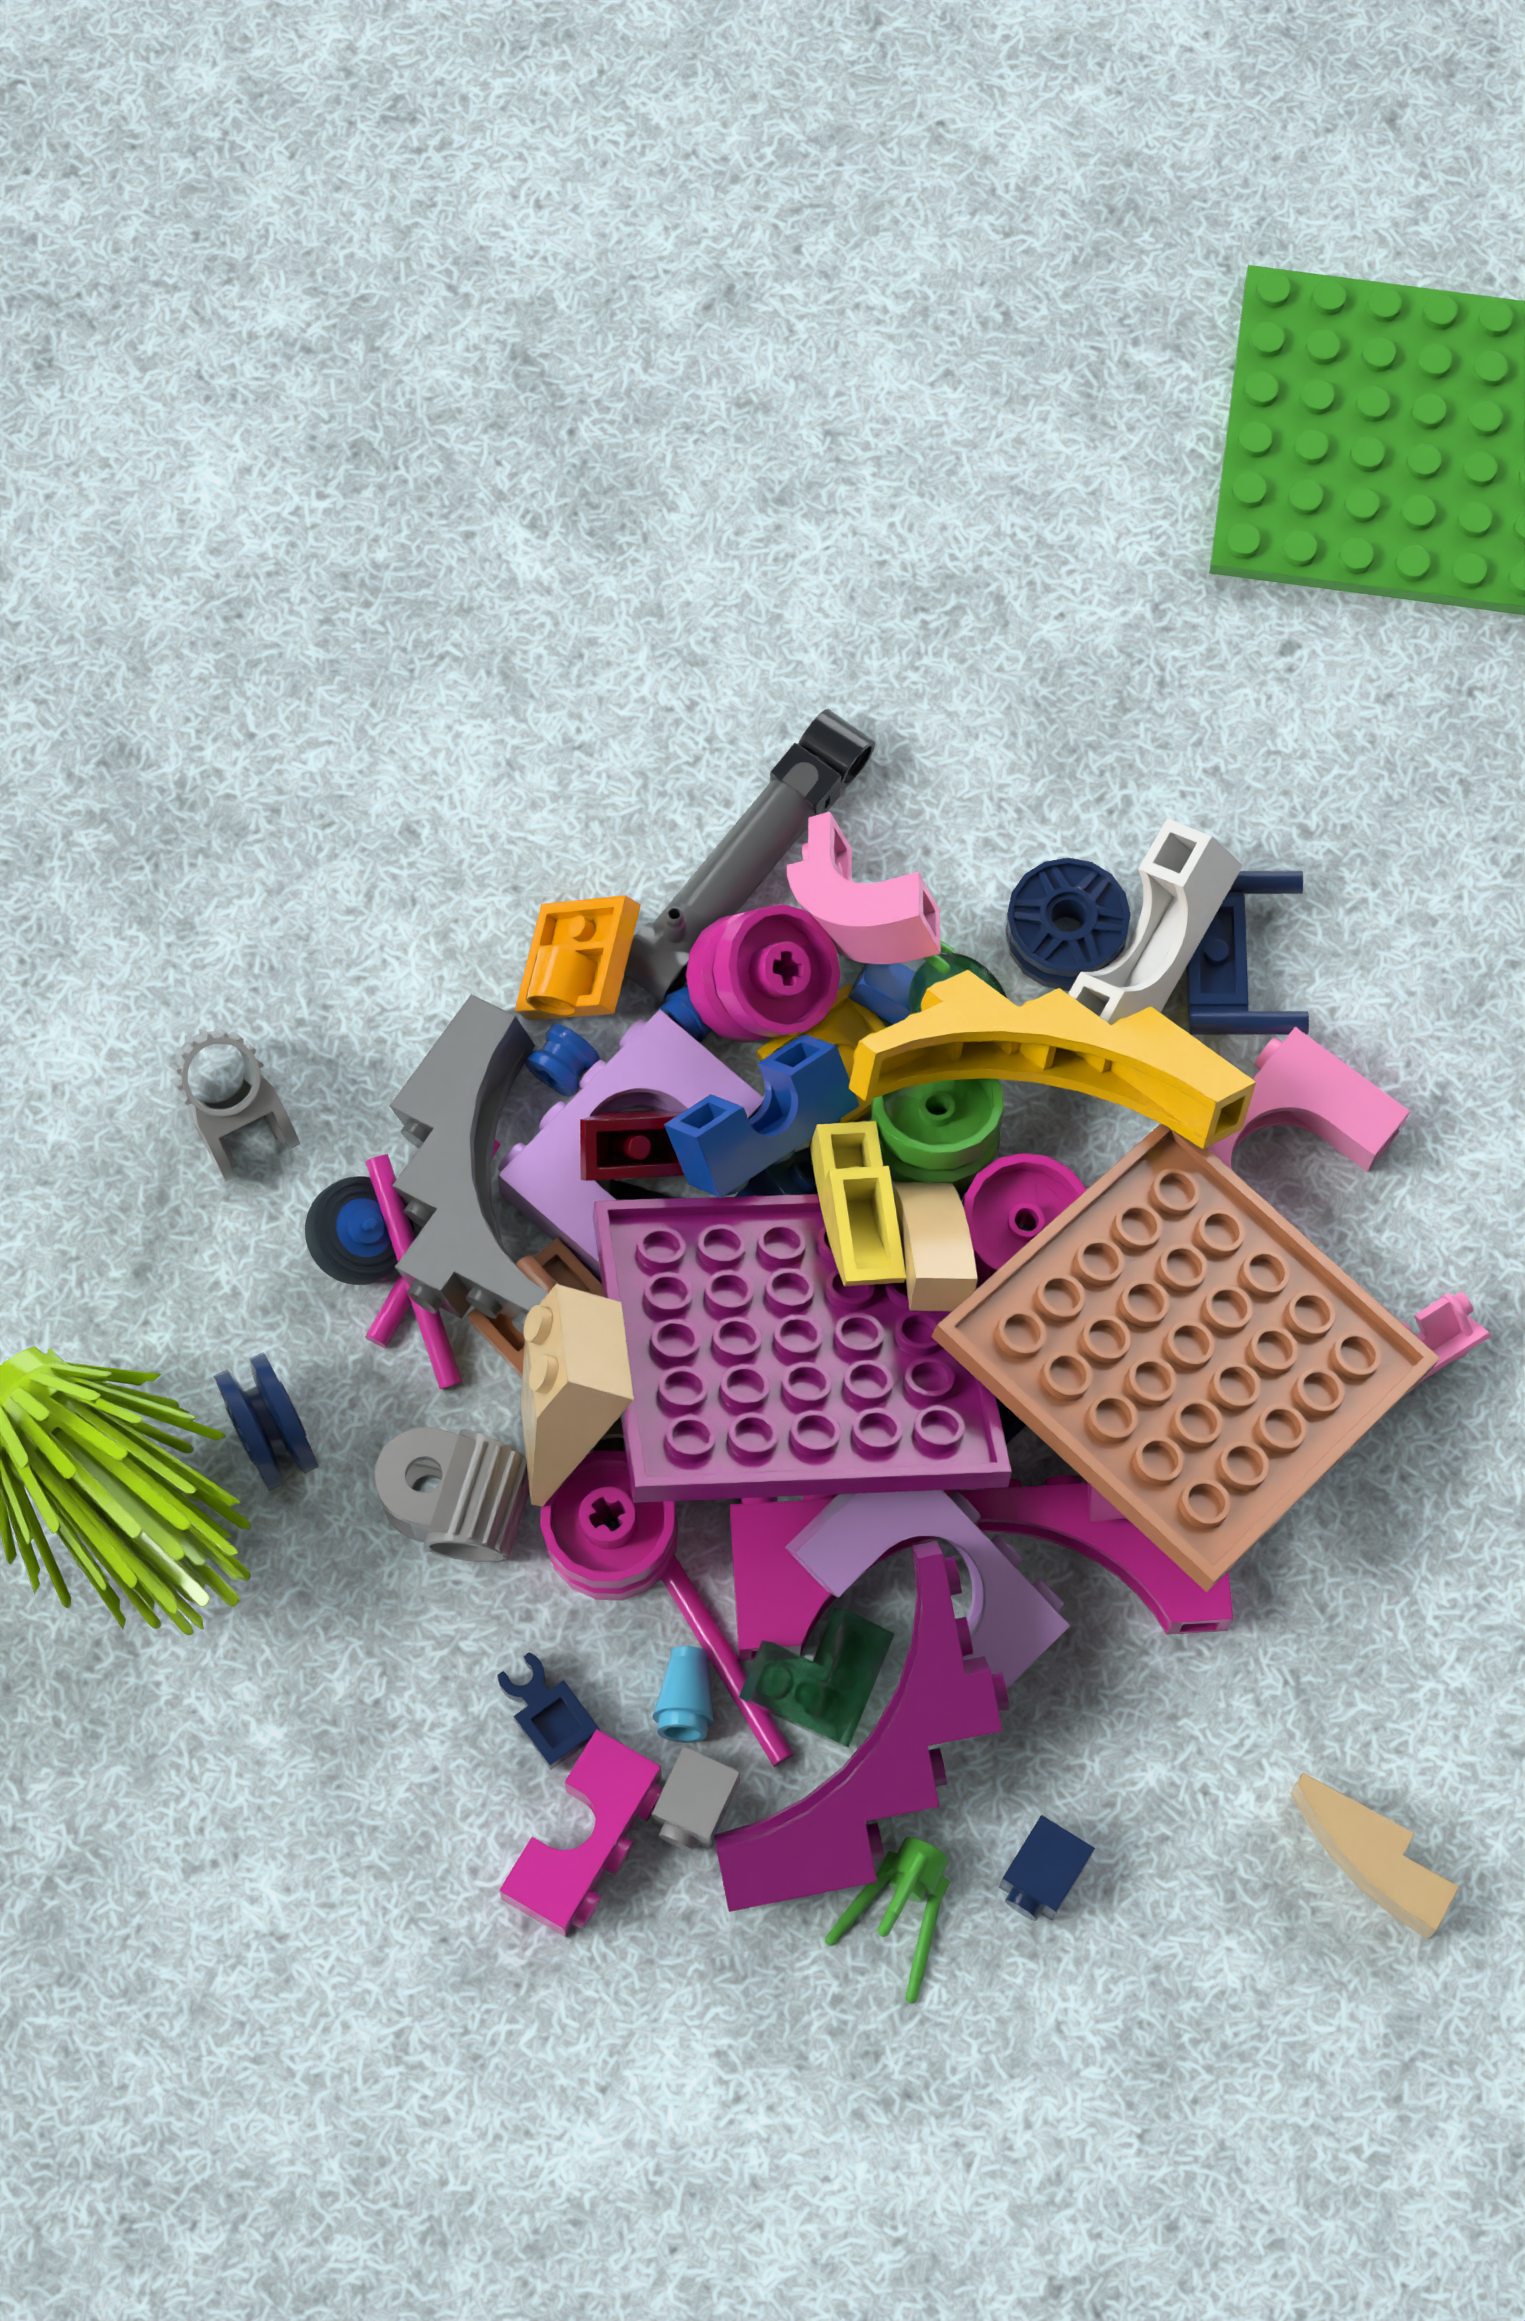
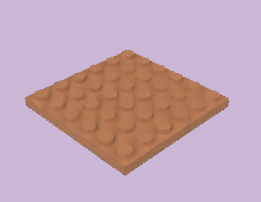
[931,1123,1440,1592]

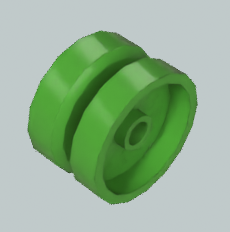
[870,1078,1004,1195]

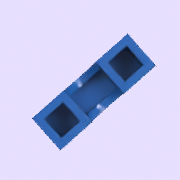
[664,1034,859,1198]

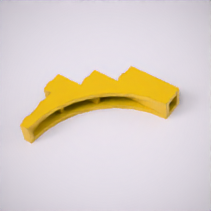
[848,970,1256,1149]

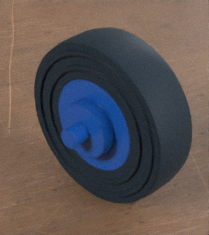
[305,1176,414,1285]

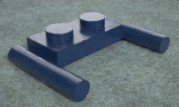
[1186,871,1309,1035]

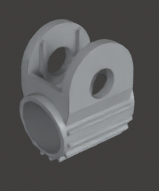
[169,1026,300,1182]
[374,1427,530,1562]

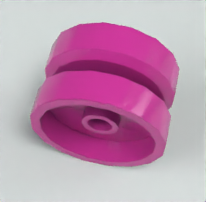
[686,904,841,1043]
[962,1153,1087,1288]
[540,1451,678,1601]

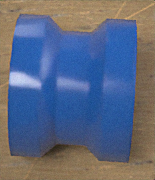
[525,1023,600,1097]

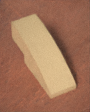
[892,1182,977,1311]
[1290,1772,1459,1939]

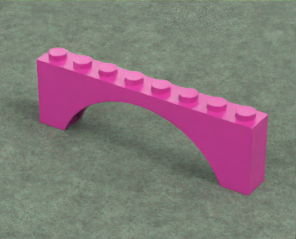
[730,1475,1233,1661]

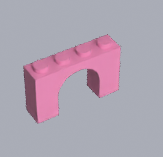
[1207,1027,1410,1172]

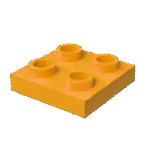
[514,895,641,1020]

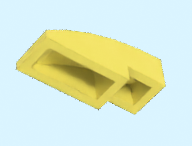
[809,1121,906,1286]

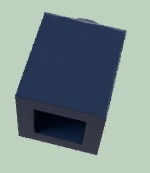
[999,1815,1095,1921]

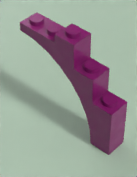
[714,1541,1010,1912]

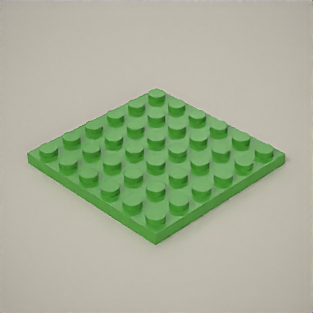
[1209,265,1525,615]

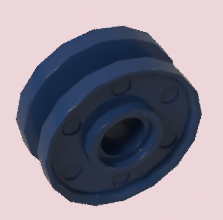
[1005,858,1131,991]
[213,1352,319,1491]

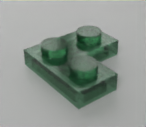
[738,1607,895,1748]

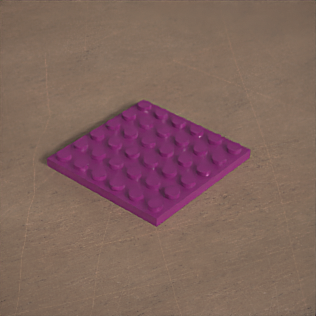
[593,1194,1012,1503]

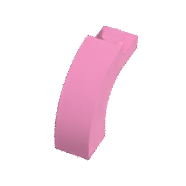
[786,812,941,964]

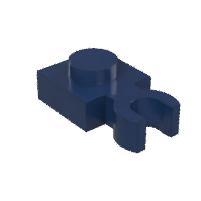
[497,1652,600,1770]

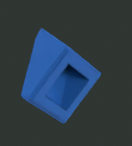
[848,963,924,1024]

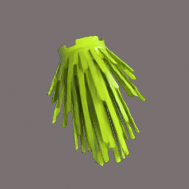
[0,1346,251,1635]

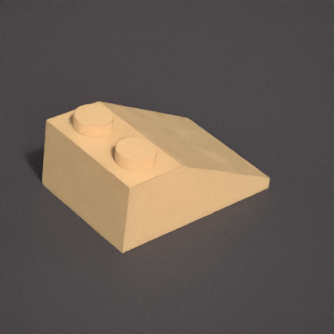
[521,1284,634,1507]

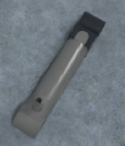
[624,709,875,1004]

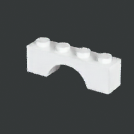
[1068,818,1243,1025]

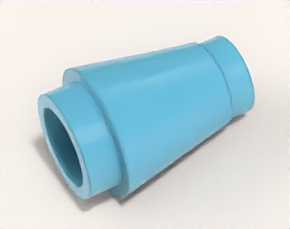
[653,1646,714,1743]

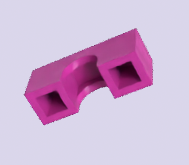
[499,1729,664,1937]

